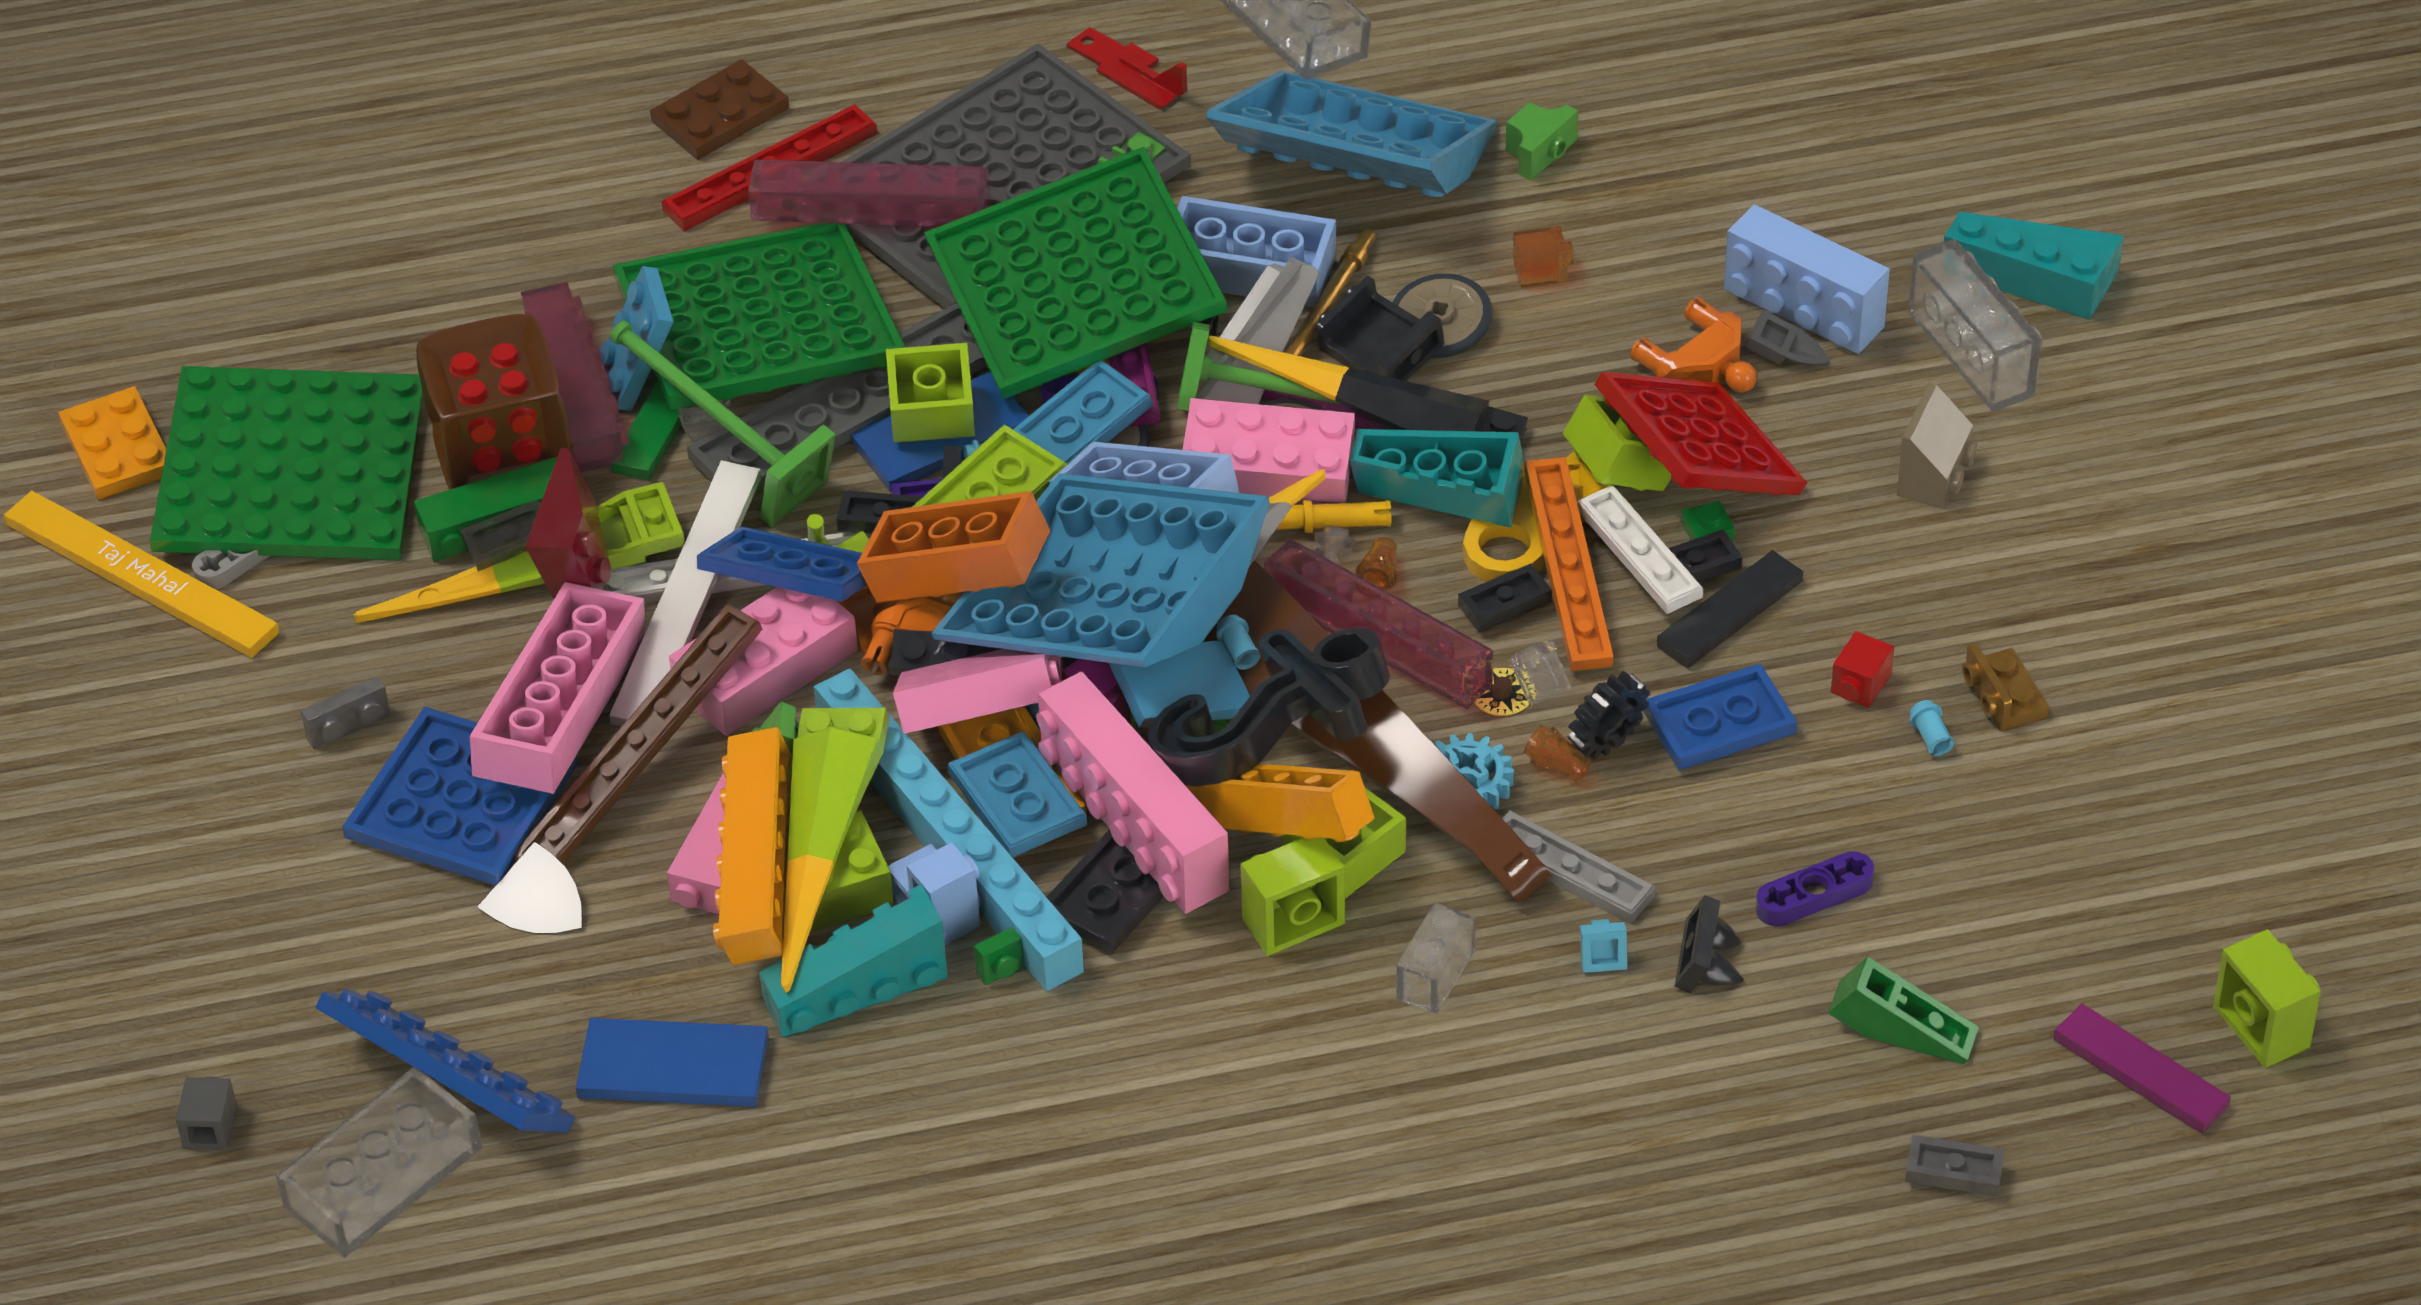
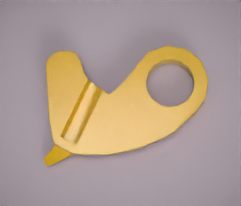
[1463,452,1631,582]

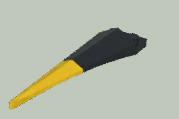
[1208,336,1528,442]

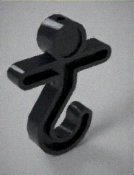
[1148,628,1390,787]

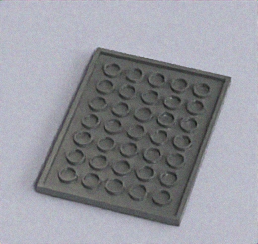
[802,43,1191,308]

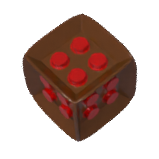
[416,314,573,490]

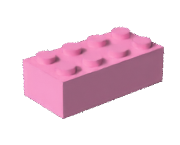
[1183,398,1355,505]
[669,587,858,736]

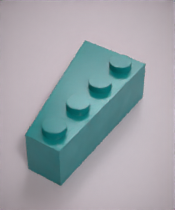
[1941,212,2124,320]
[1349,429,1525,528]
[759,884,948,1038]

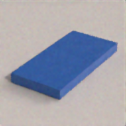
[851,372,1029,492]
[697,526,867,601]
[576,1018,769,1107]

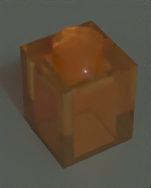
[1513,226,1574,288]

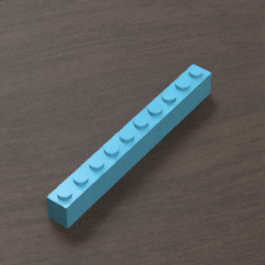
[813,668,1084,992]

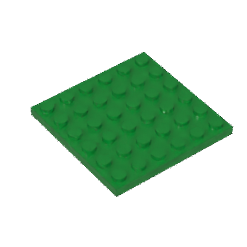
[924,146,1228,399]
[613,219,906,410]
[150,366,423,560]

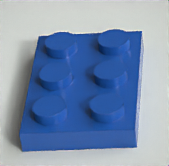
[1643,663,1797,770]

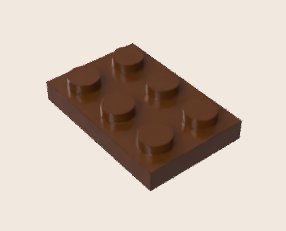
[650,59,789,160]

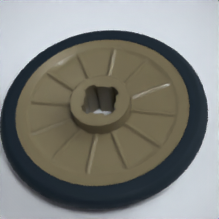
[1393,273,1492,358]

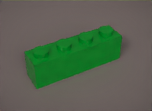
[414,457,557,562]

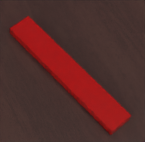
[661,104,878,231]

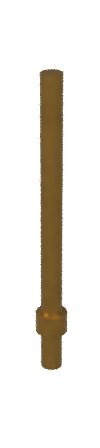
[1271,228,1376,376]

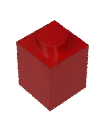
[1831,631,1894,708]

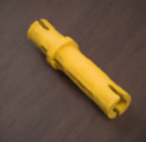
[1276,500,1392,533]

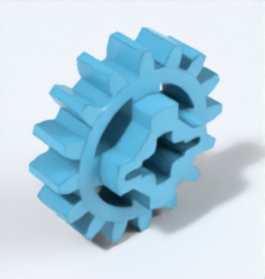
[1435,733,1514,810]

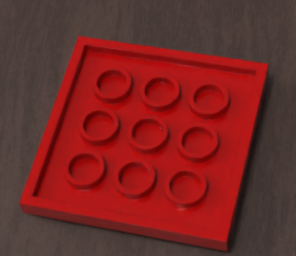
[1594,372,1807,496]

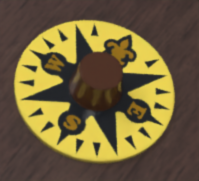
[1471,668,1535,716]

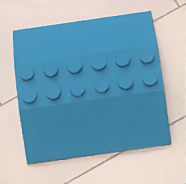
[1206,70,1498,197]
[932,473,1270,667]

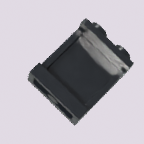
[1316,276,1445,381]

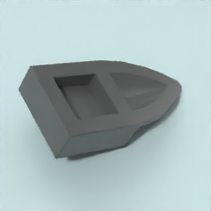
[1745,309,1829,365]

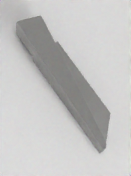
[1196,257,1319,404]

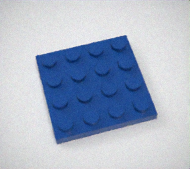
[342,706,578,886]

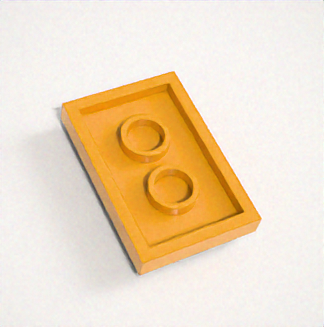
[58,386,166,500]

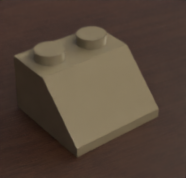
[1897,383,1977,509]

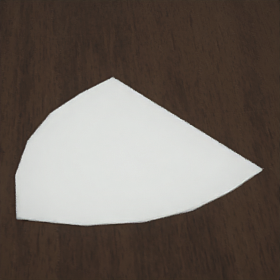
[478,842,582,933]

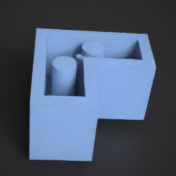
[888,842,982,945]

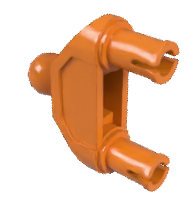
[1630,297,1758,393]
[861,592,964,675]

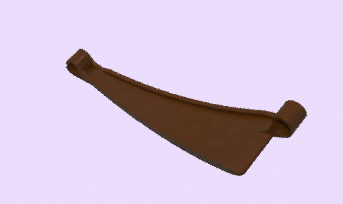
[1202,560,1552,902]

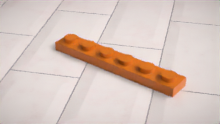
[1524,457,1614,671]

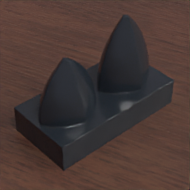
[1674,895,1744,993]

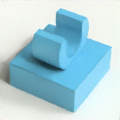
[1580,919,1627,973]

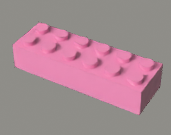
[470,582,645,794]
[1036,671,1230,914]

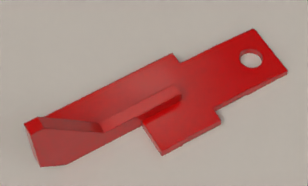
[1066,27,1188,109]

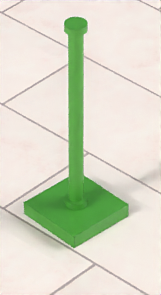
[610,320,835,528]
[1177,322,1342,411]

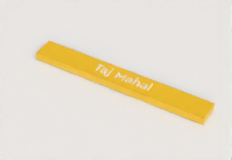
[3,490,280,658]

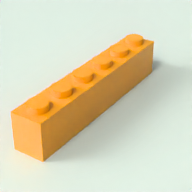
[713,727,792,965]
[1185,764,1375,842]

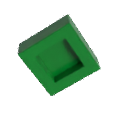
[1680,500,1735,541]
[974,927,1024,985]

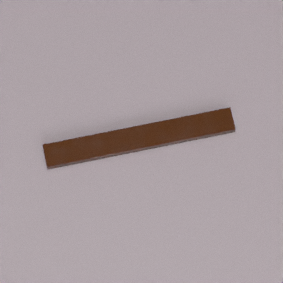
[514,603,763,864]

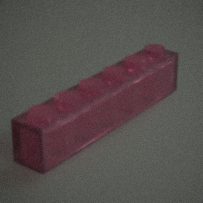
[748,160,991,227]
[521,282,629,473]
[1264,538,1493,709]

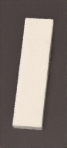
[1577,485,1703,614]

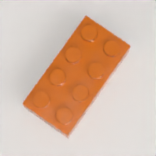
[857,491,1050,603]

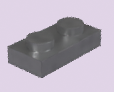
[300,676,391,749]
[1905,1135,2004,1197]

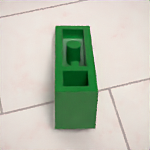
[1828,957,1979,1064]

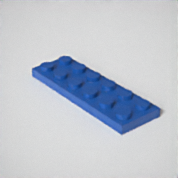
[315,989,576,1133]

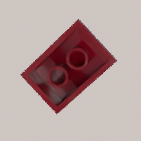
[525,448,611,599]

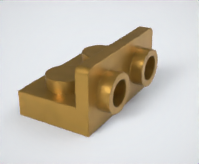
[1962,643,2049,732]

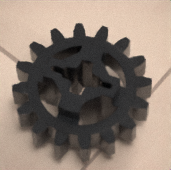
[1567,671,1650,759]

